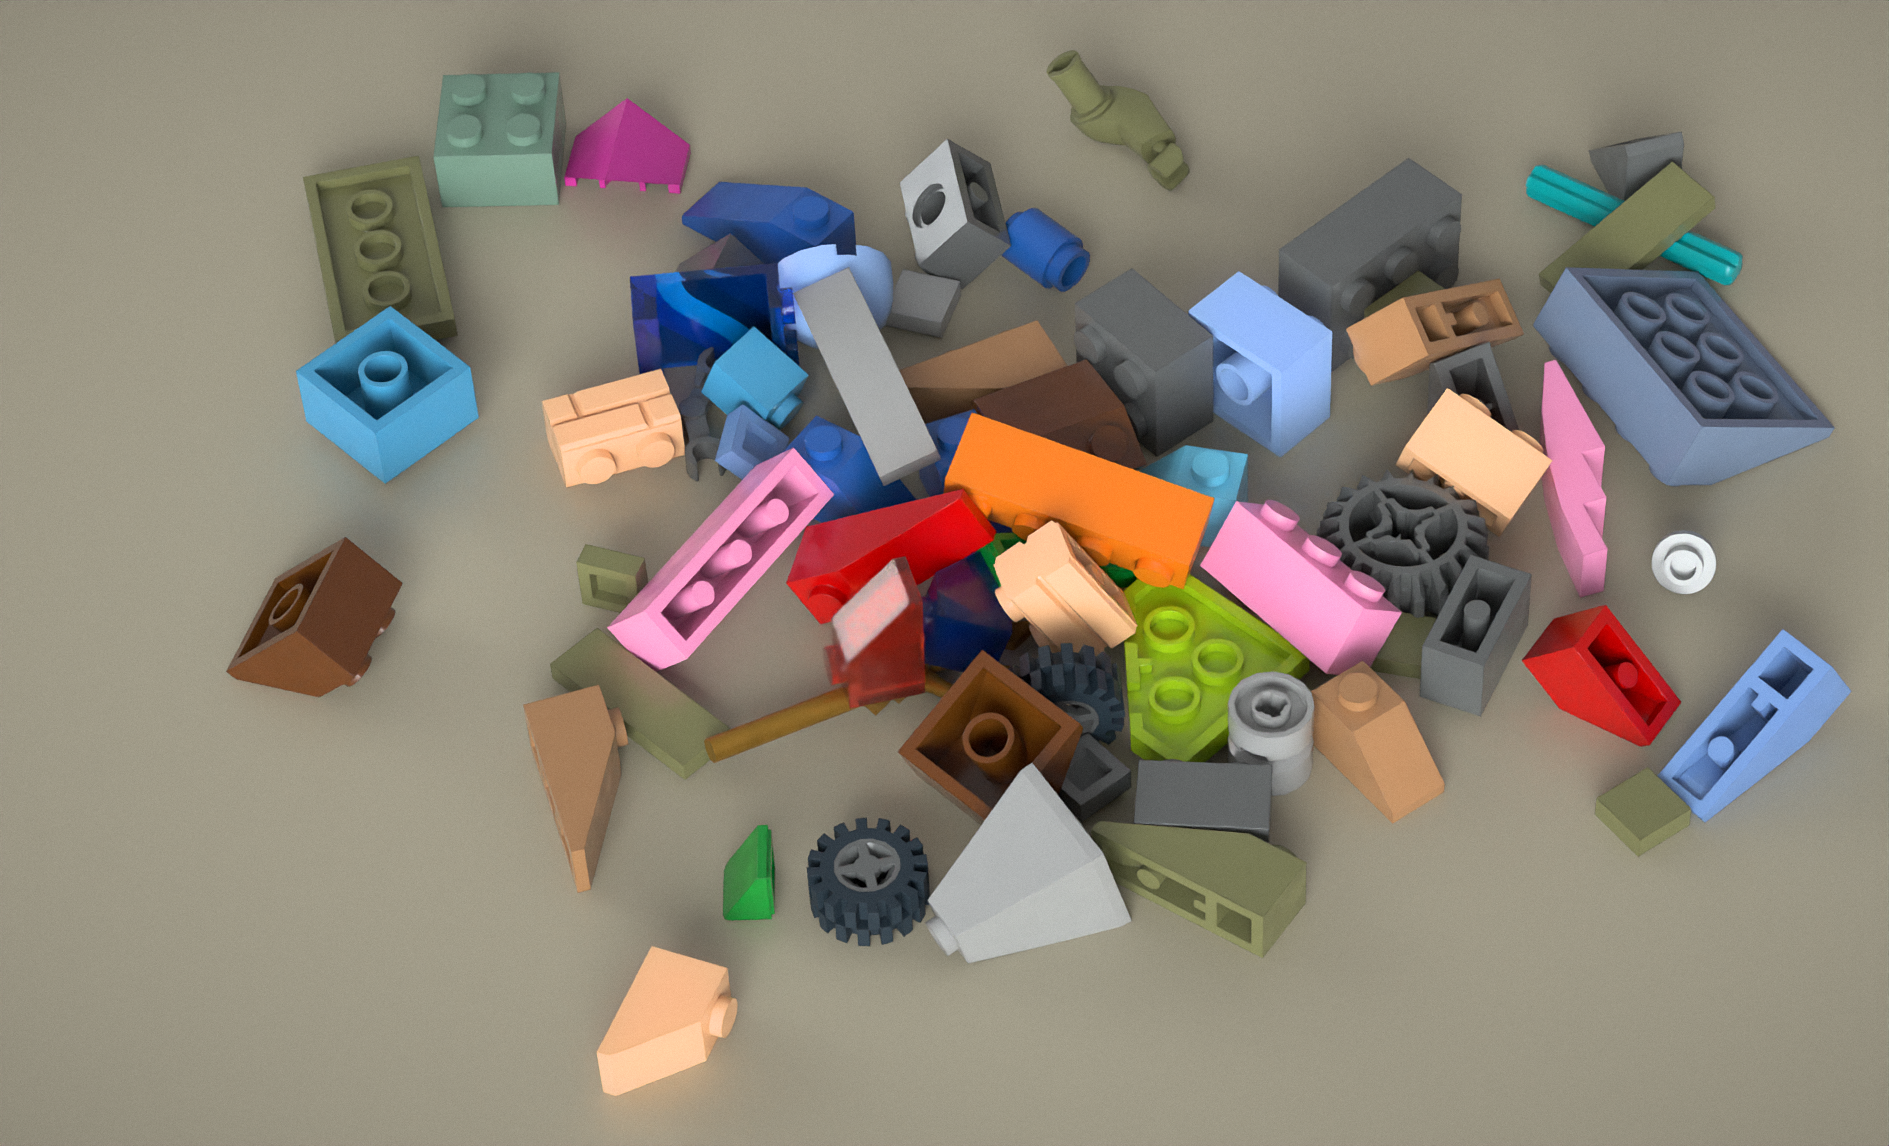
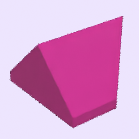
[564,98,691,194]

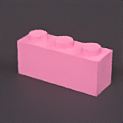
[1200,500,1402,675]

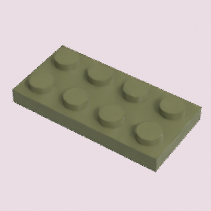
[303,155,458,344]

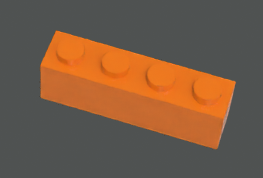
[943,412,1215,589]

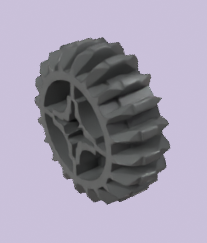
[1316,469,1489,618]

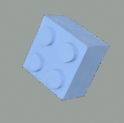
[1188,271,1332,458]

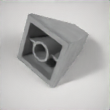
[925,763,1132,963]

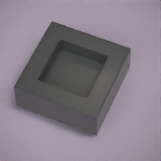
[1059,733,1132,822]

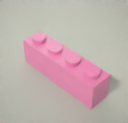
[607,448,835,672]

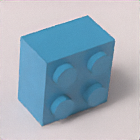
[296,306,479,484]

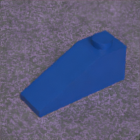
[682,182,857,275]

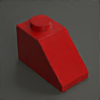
[1521,605,1681,747]

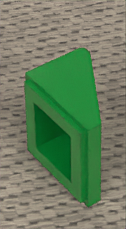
[723,825,776,921]

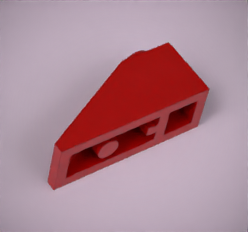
[786,489,996,624]

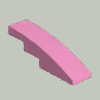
[1539,360,1608,598]

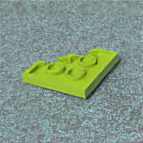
[1123,574,1310,762]

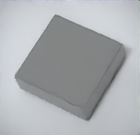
[885,269,961,338]

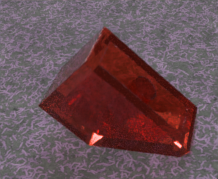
[823,556,925,709]

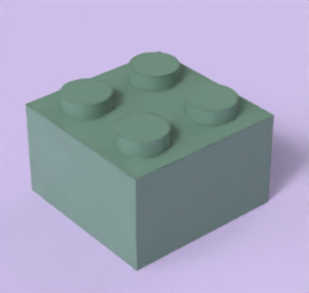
[433,72,567,207]

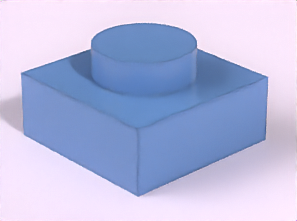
[715,405,789,480]

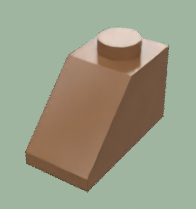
[1311,661,1445,824]

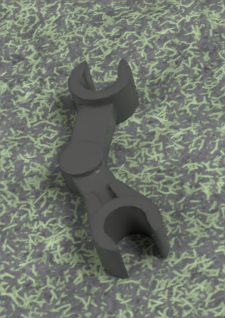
[678,347,727,481]

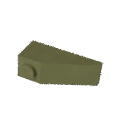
[1091,821,1307,958]

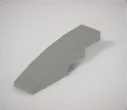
[793,267,941,486]

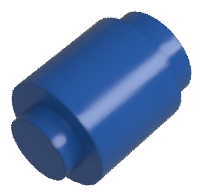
[1002,208,1090,292]

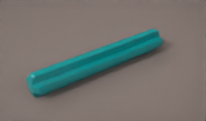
[1525,164,1743,285]

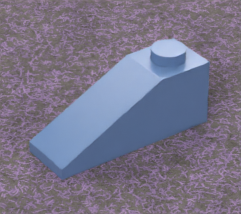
[1657,629,1852,823]

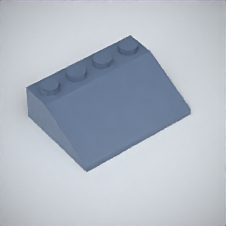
[1533,267,1835,487]

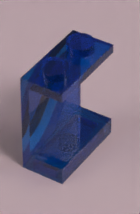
[630,263,800,382]

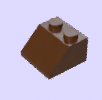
[971,359,1147,471]
[226,537,403,698]
[897,650,1083,825]

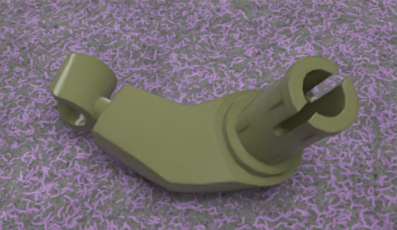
[1046,50,1190,191]

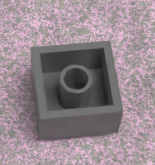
[1074,268,1213,457]

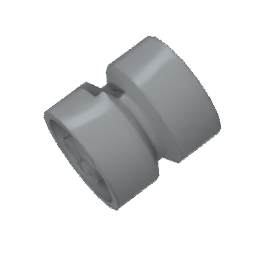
[1228,672,1315,796]

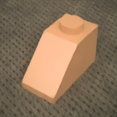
[597,946,738,1096]

